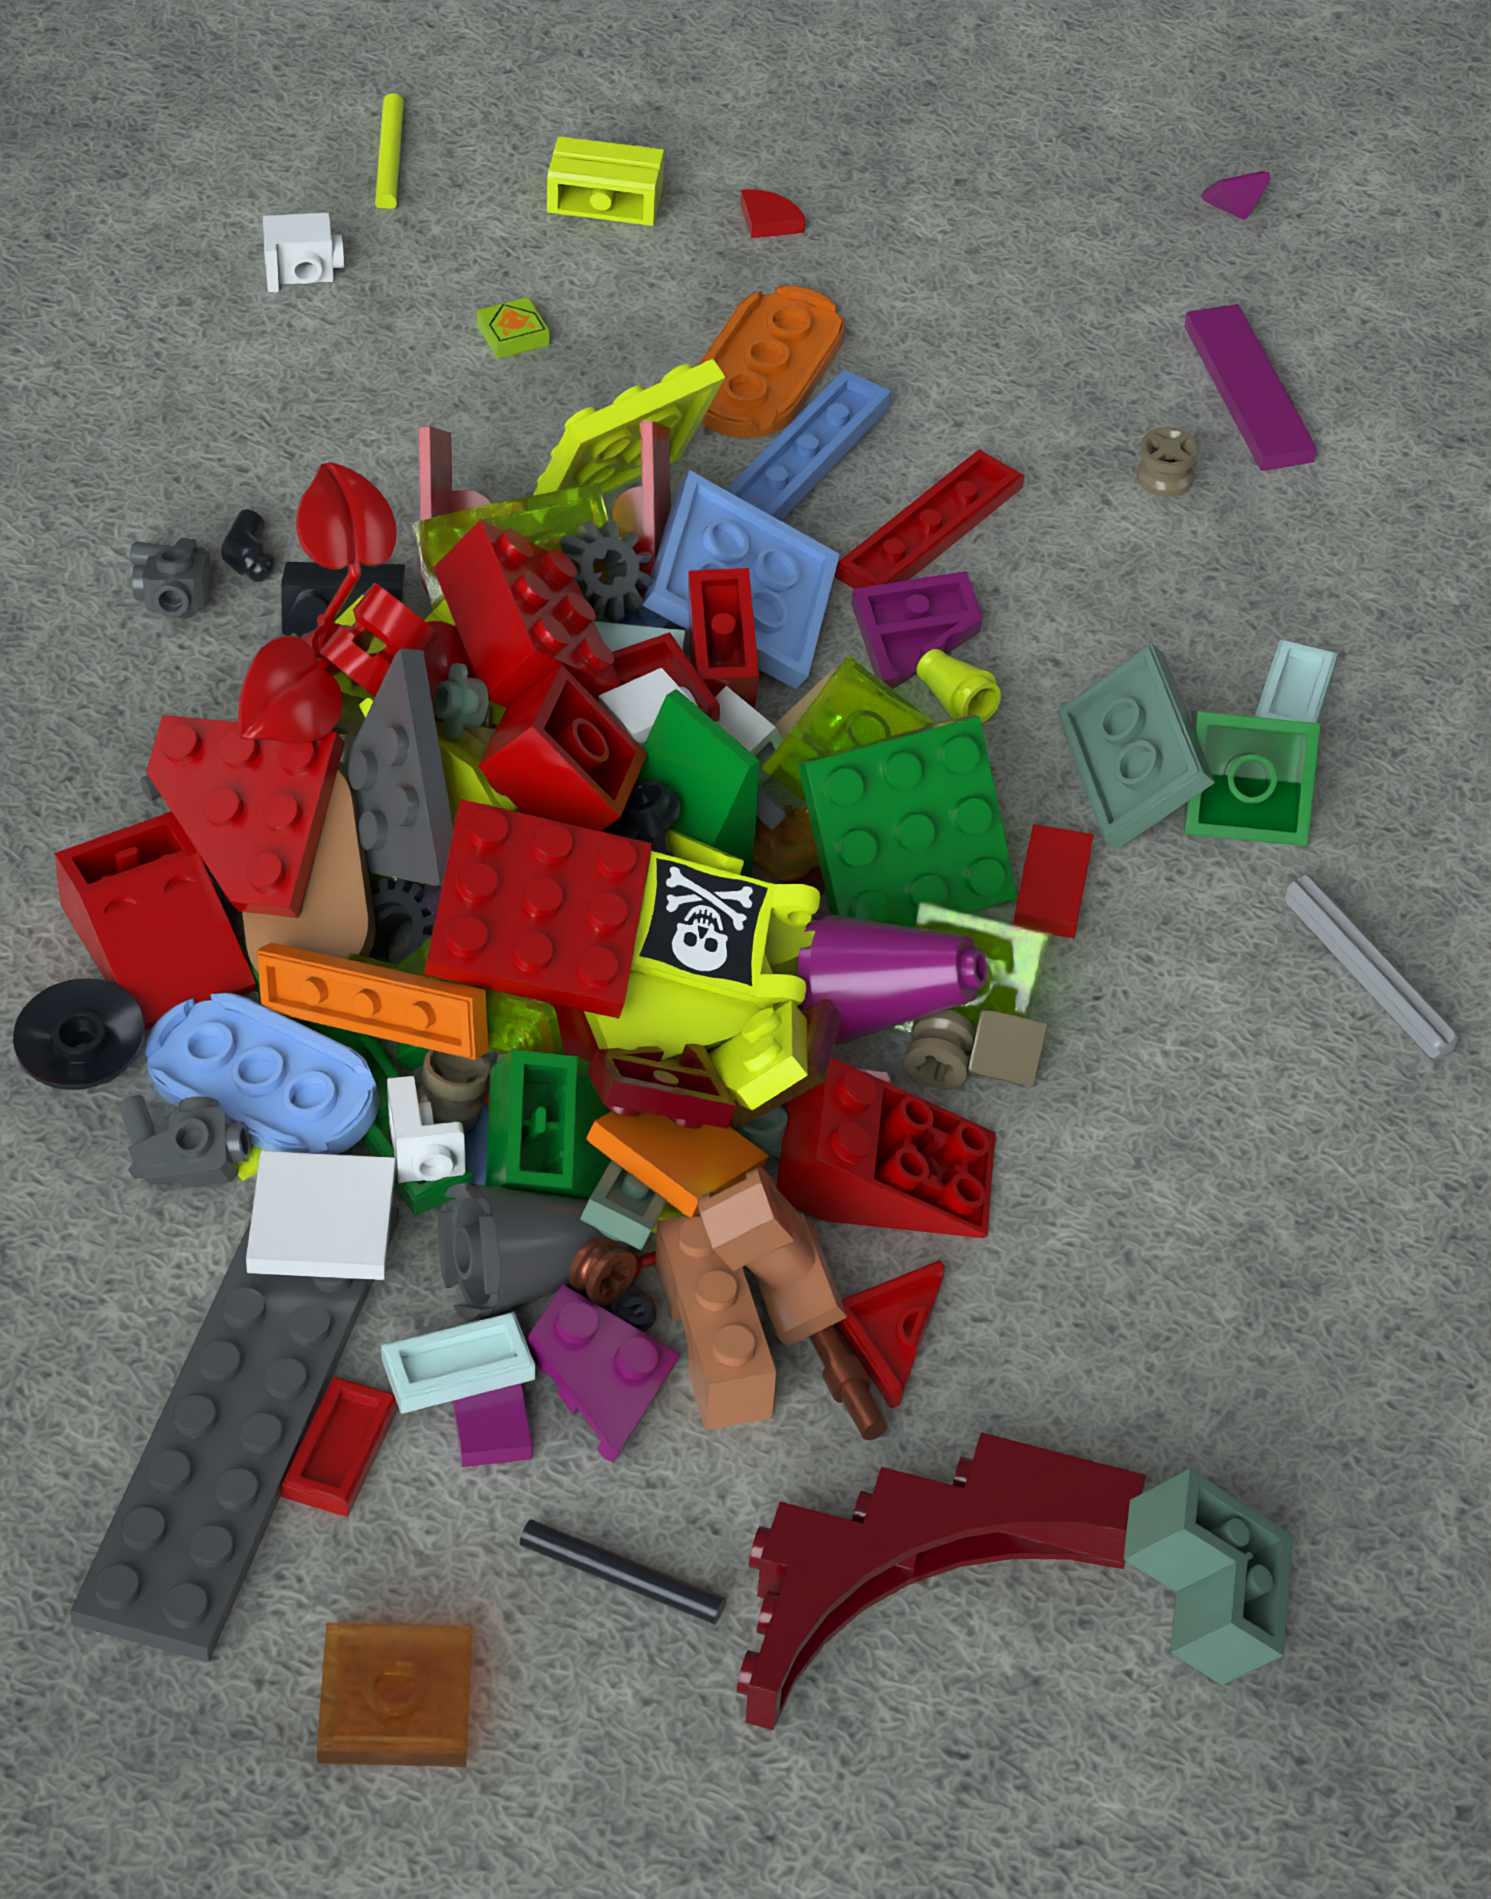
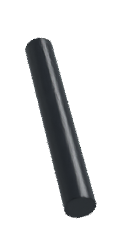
[520,1519,726,1625]

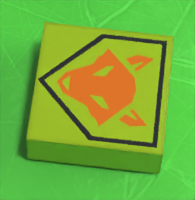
[477,297,550,359]

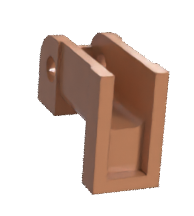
[697,1166,847,1347]

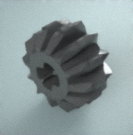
[559,520,654,623]

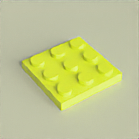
[527,359,725,524]

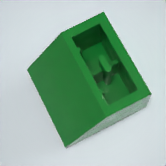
[485,1049,612,1199]

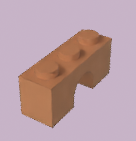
[655,1213,776,1431]

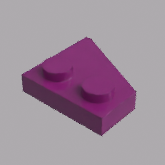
[851,571,983,692]
[526,1284,680,1463]

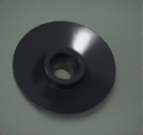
[13,978,145,1090]

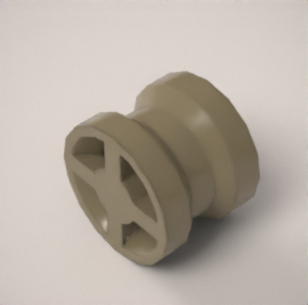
[1137,427,1198,497]
[903,1009,976,1090]

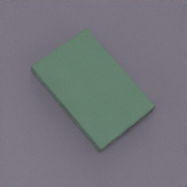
[1056,644,1215,849]

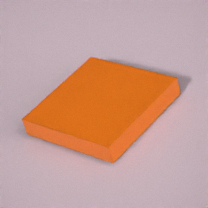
[586,1111,769,1218]

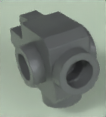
[130,538,211,617]
[118,1095,251,1188]

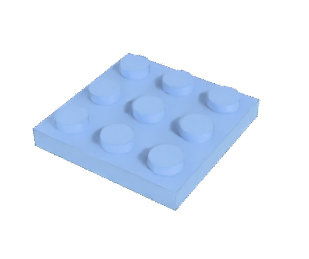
[642,470,840,690]

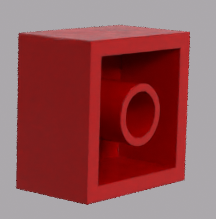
[478,664,648,831]

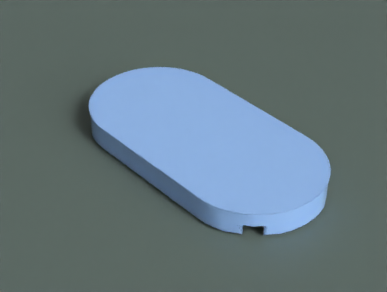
[145,993,379,1155]

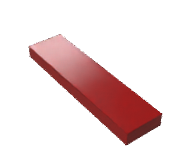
[834,449,1024,589]

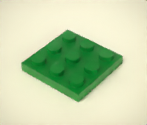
[797,715,1018,928]

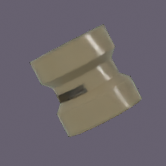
[417,1049,490,1134]

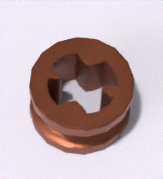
[569,1235,637,1306]

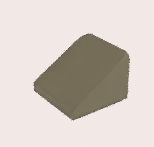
[968,1008,1047,1087]

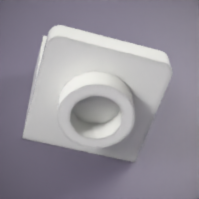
[387,1076,465,1183]

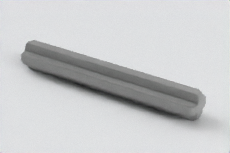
[1284,875,1459,1060]

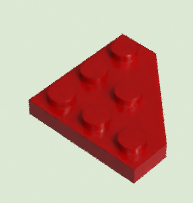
[146,715,345,918]

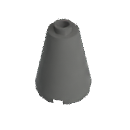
[438,1183,634,1321]

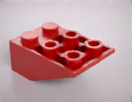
[54,811,257,1031]
[776,1055,996,1238]

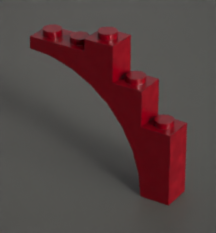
[737,1432,1146,1730]

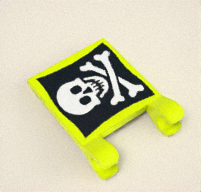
[630,851,820,1011]

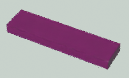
[1184,304,1316,471]

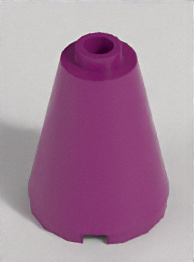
[798,915,988,1044]

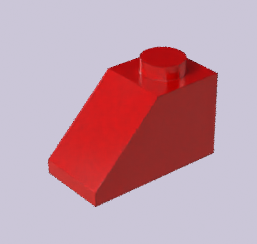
[688,568,759,709]

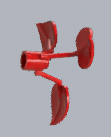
[238,462,489,744]

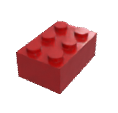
[433,519,621,708]

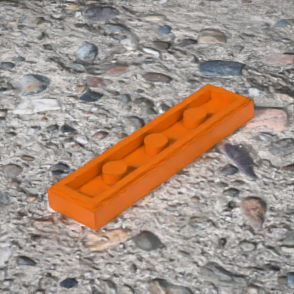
[257,942,489,1060]

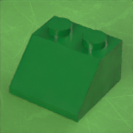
[1184,711,1321,846]

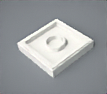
[246,1151,396,1280]

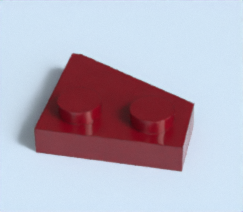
[587,1044,736,1129]

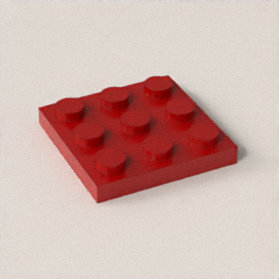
[424,799,652,1019]

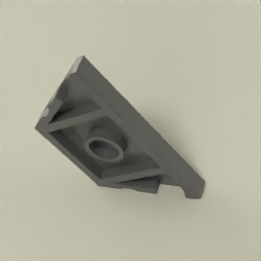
[348,649,453,886]

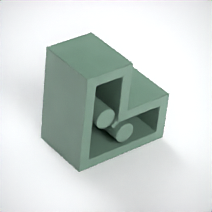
[1123,1469,1293,1685]

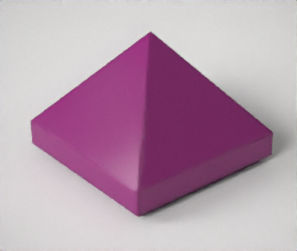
[1201,170,1271,220]

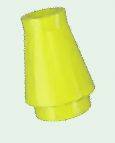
[917,649,1001,724]

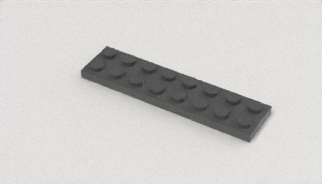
[70,1207,399,1662]

